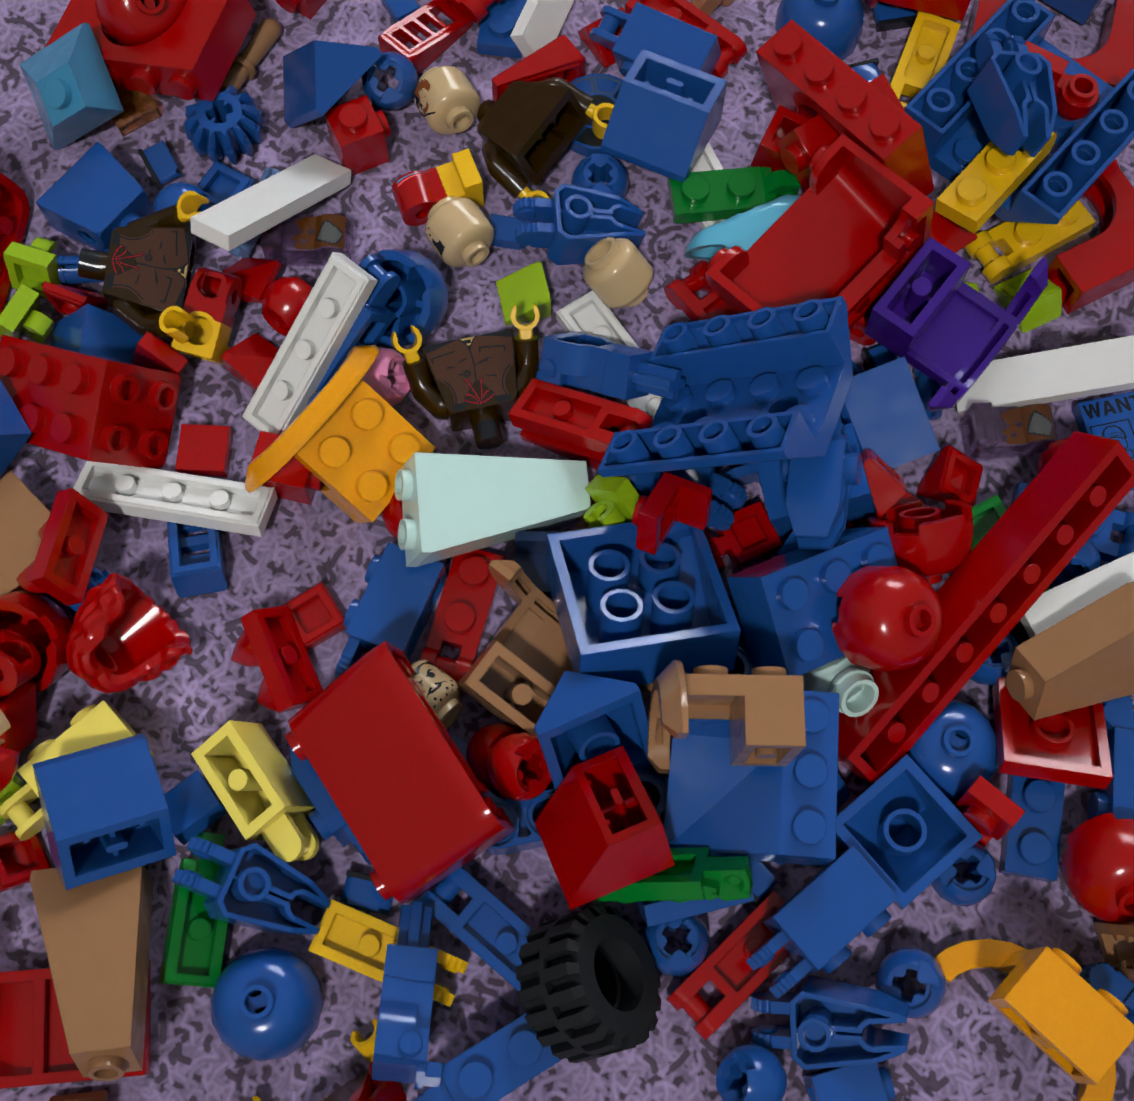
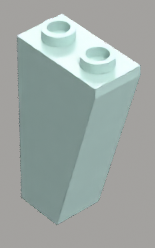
[394,452,591,567]

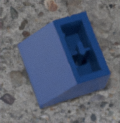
[601,49,727,183]
[32,734,177,890]

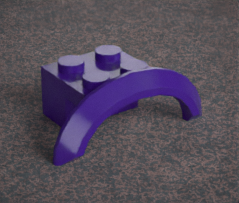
[864,237,1048,412]

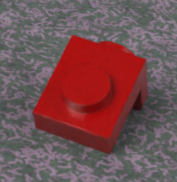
[632,472,712,555]

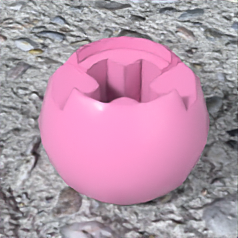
[362,347,410,406]

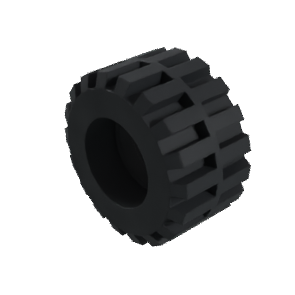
[516,904,661,1063]

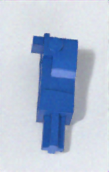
[536,332,686,400]
[372,901,442,1090]

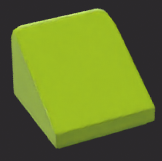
[496,261,551,326]
[994,269,1062,333]

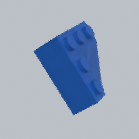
[546,521,741,685]
[663,690,839,866]

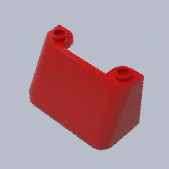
[705,133,934,330]
[285,641,516,904]

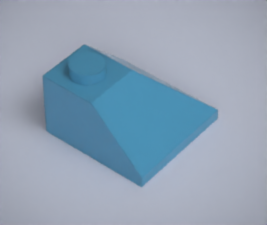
[19,22,124,150]

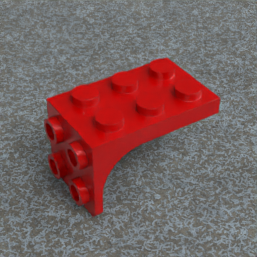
[0,335,181,469]
[0,960,151,1089]

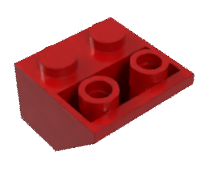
[534,745,675,910]

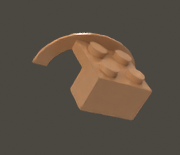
[458,560,653,736]
[647,660,806,774]

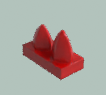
[16,488,109,606]
[231,605,323,713]

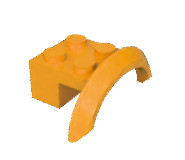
[245,345,436,524]
[934,939,1134,1101]

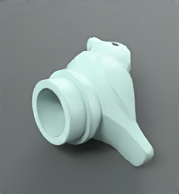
[800,656,879,717]

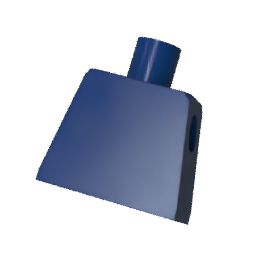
[36,141,155,251]

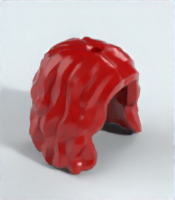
[65,573,193,693]

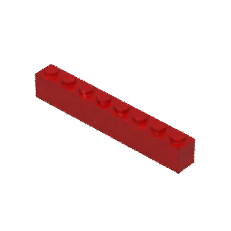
[838,431,1134,785]

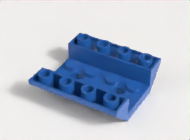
[904,0,1134,224]
[597,296,853,477]

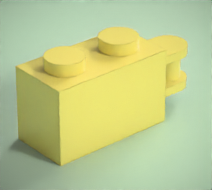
[0,700,155,841]
[191,720,319,862]

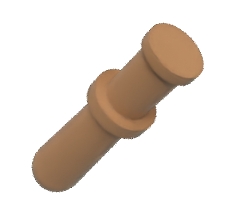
[220,18,281,92]

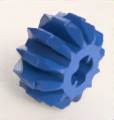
[184,84,263,165]

